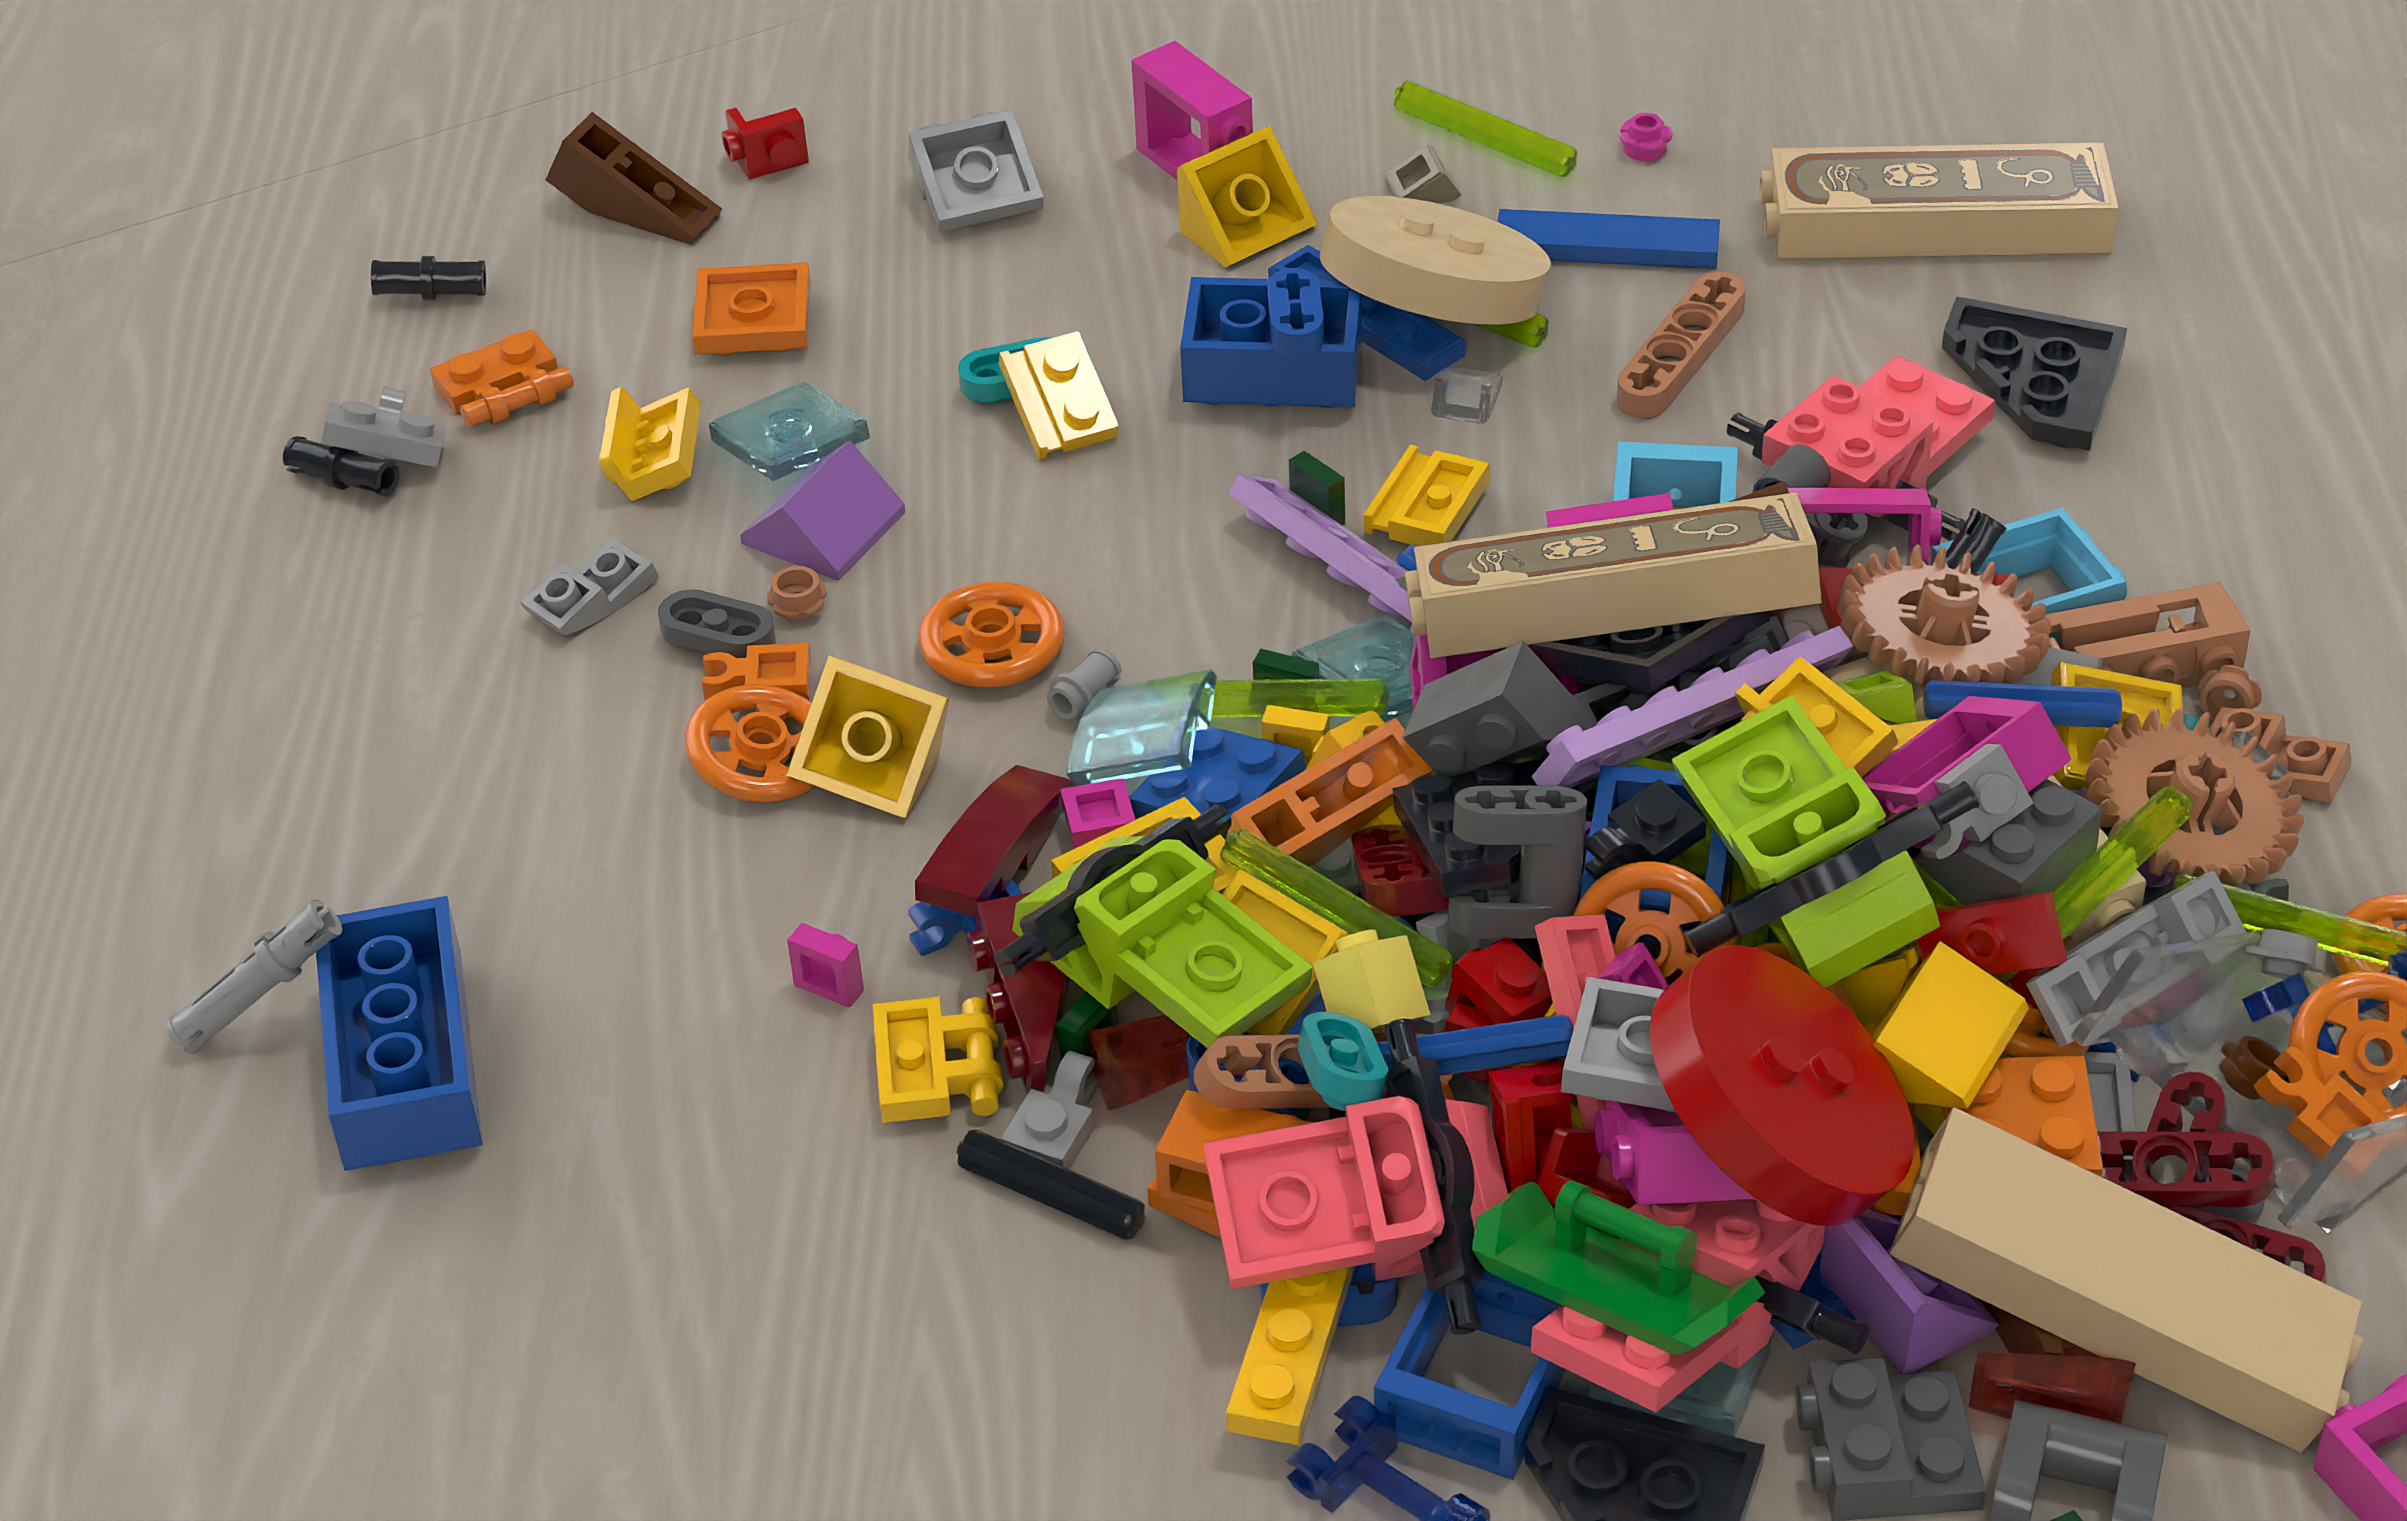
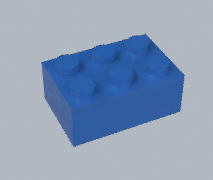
[1180,277,1363,408]

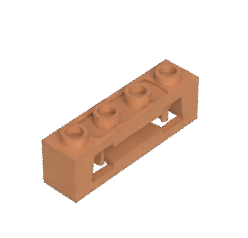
[2045,582,2251,688]

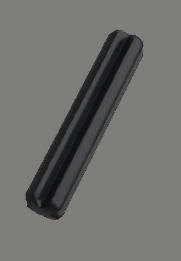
[956,1129,1146,1240]

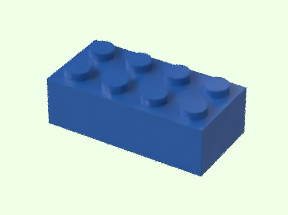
[316,896,483,1171]

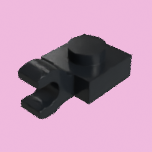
[1584,779,1706,880]

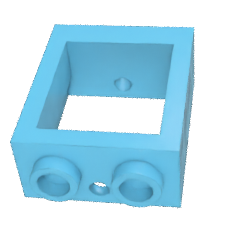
[1613,441,1738,507]
[1930,507,2127,646]

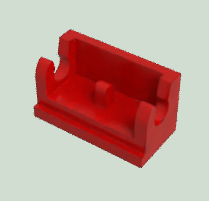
[1488,1060,1573,1210]

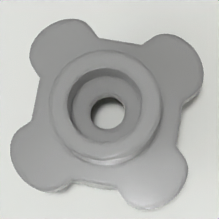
[2245,929,2326,981]

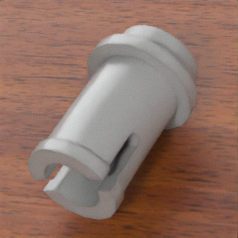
[1047,648,1122,720]

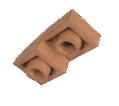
[2209,707,2351,803]

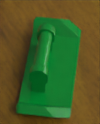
[1472,1180,1765,1355]

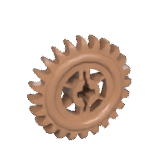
[1837,544,2051,686]
[2085,707,2304,890]

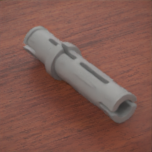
[166,899,343,1054]

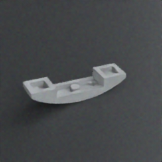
[2026,871,2246,1047]

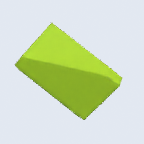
[1835,670,1918,724]

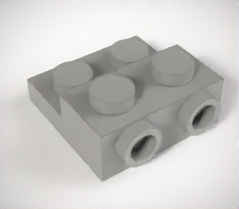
[908,109,1044,233]
[1561,977,1676,1113]

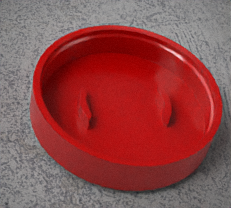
[1650,945,1915,1226]

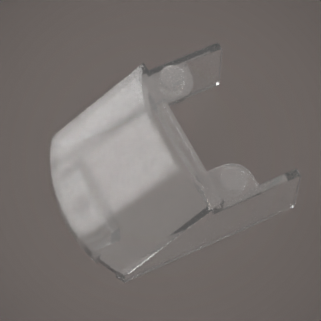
[2071,931,2407,1234]

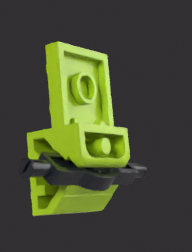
[1671,695,1979,988]
[994,804,1313,1049]

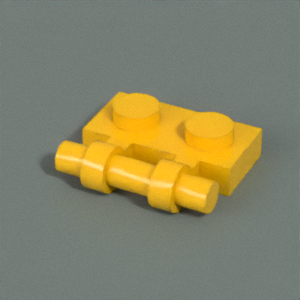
[872,997,1003,1123]

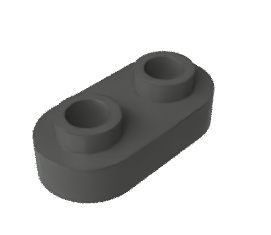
[658,589,776,658]

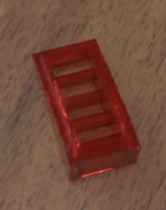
[1089,1014,1190,1110]
[1969,1351,2136,1424]

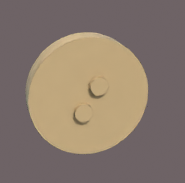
[1320,196,1551,325]

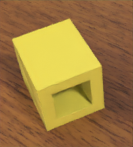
[1312,929,1431,1033]

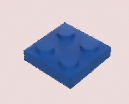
[1129,723,1306,840]

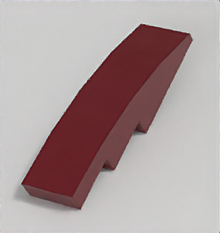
[915,765,1075,917]

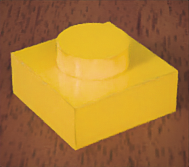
[1261,705,1330,767]

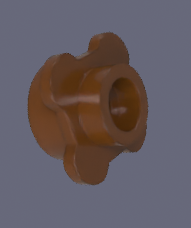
[2219,1036,2287,1102]

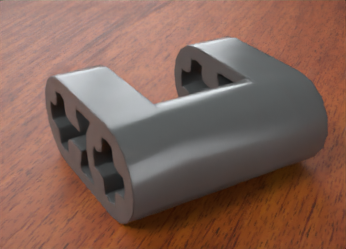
[1448,786,1587,939]
[1990,1400,2168,1521]

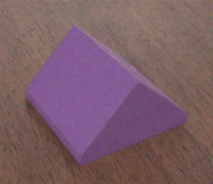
[740,440,905,581]
[1819,1209,1999,1374]

